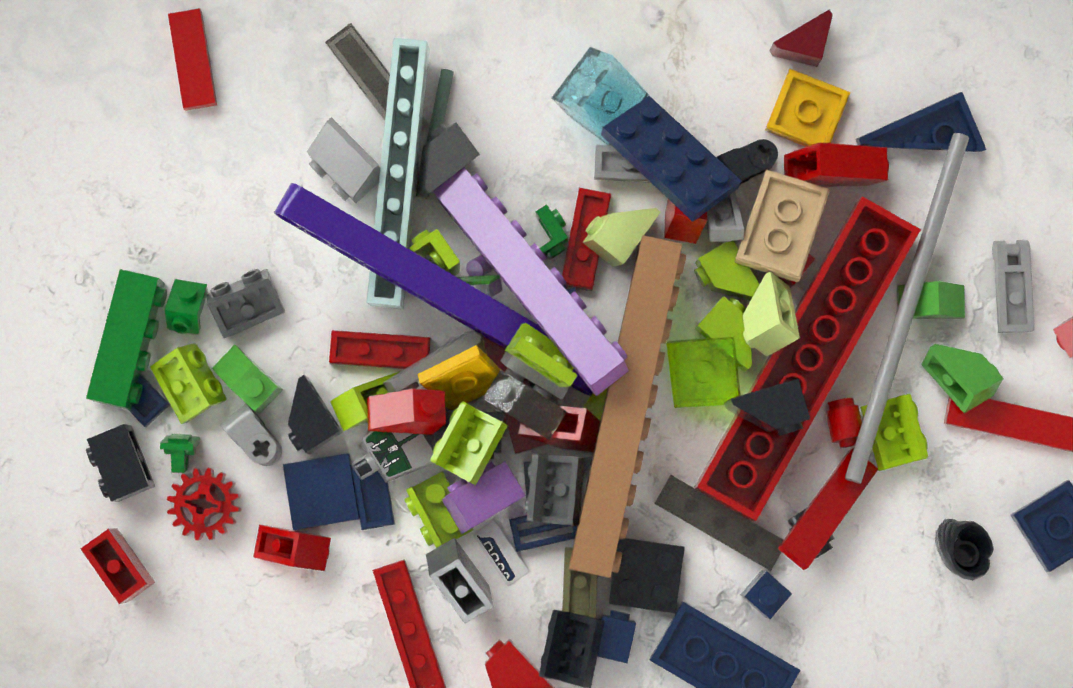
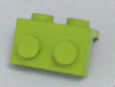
[860,393,928,471]
[430,401,508,485]

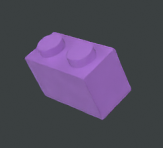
[441,461,526,534]

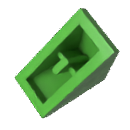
[897,281,965,319]

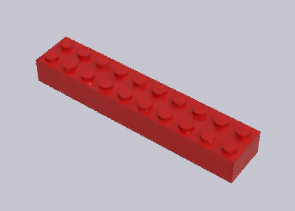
[694,196,921,521]

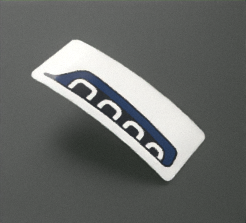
[473,520,529,586]

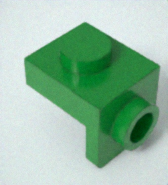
[535,204,568,260]
[164,279,208,335]

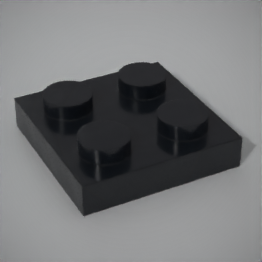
[609,538,685,614]

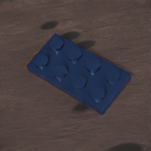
[601,96,741,222]
[649,601,801,688]

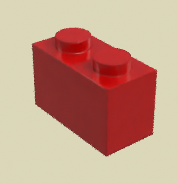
[80,528,155,604]

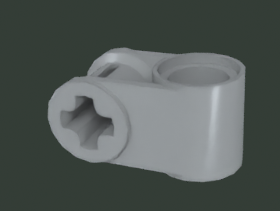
[221,403,282,466]

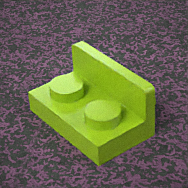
[409,229,460,276]
[505,323,577,387]
[150,343,227,424]
[404,471,474,548]

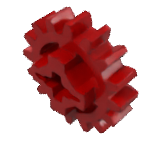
[167,468,241,540]

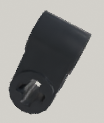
[716,139,778,185]

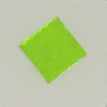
[666,337,741,408]

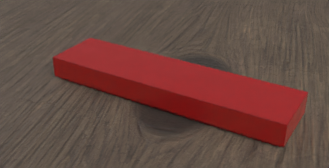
[944,397,1073,452]
[777,448,878,570]
[372,559,446,688]

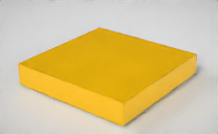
[765,69,851,147]
[417,345,508,410]

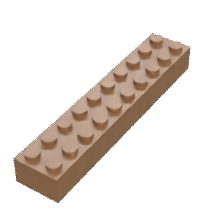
[568,235,686,578]

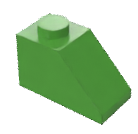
[212,344,283,414]
[921,344,1004,413]

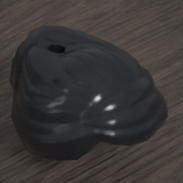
[935,519,994,581]

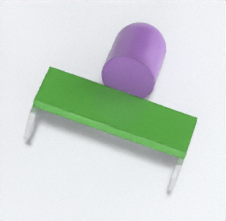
[457,255,503,297]

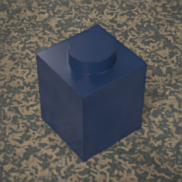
[740,570,792,619]
[598,610,636,664]

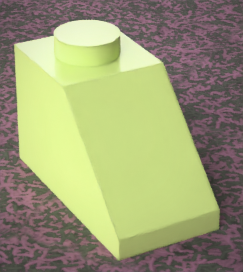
[583,208,661,267]
[743,272,800,356]

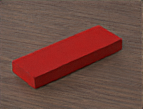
[168,8,217,111]
[562,188,611,291]
[329,330,431,369]

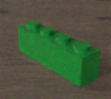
[86,269,167,410]

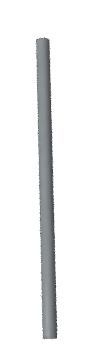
[845,133,969,484]

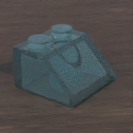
[551,47,649,145]

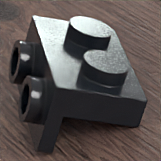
[539,609,605,688]

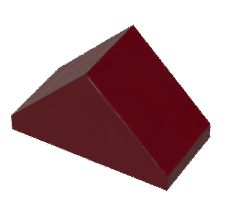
[769,9,833,67]

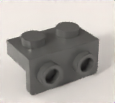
[525,453,584,526]

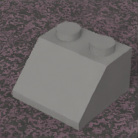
[307,117,380,203]

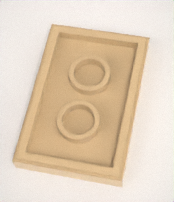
[735,169,830,283]

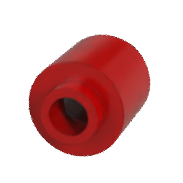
[825,398,862,448]

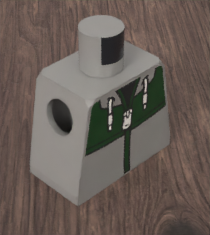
[351,431,433,483]

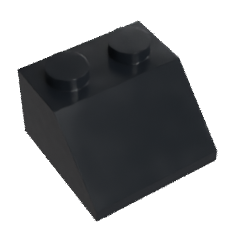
[724,379,811,436]

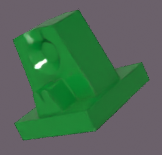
[160,434,200,473]

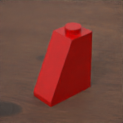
[784,142,889,187]
[484,639,555,688]

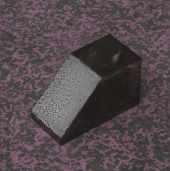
[482,370,567,440]

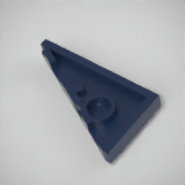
[855,92,987,152]

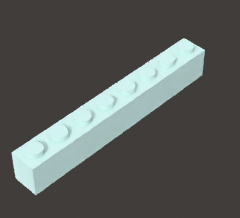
[367,38,430,309]

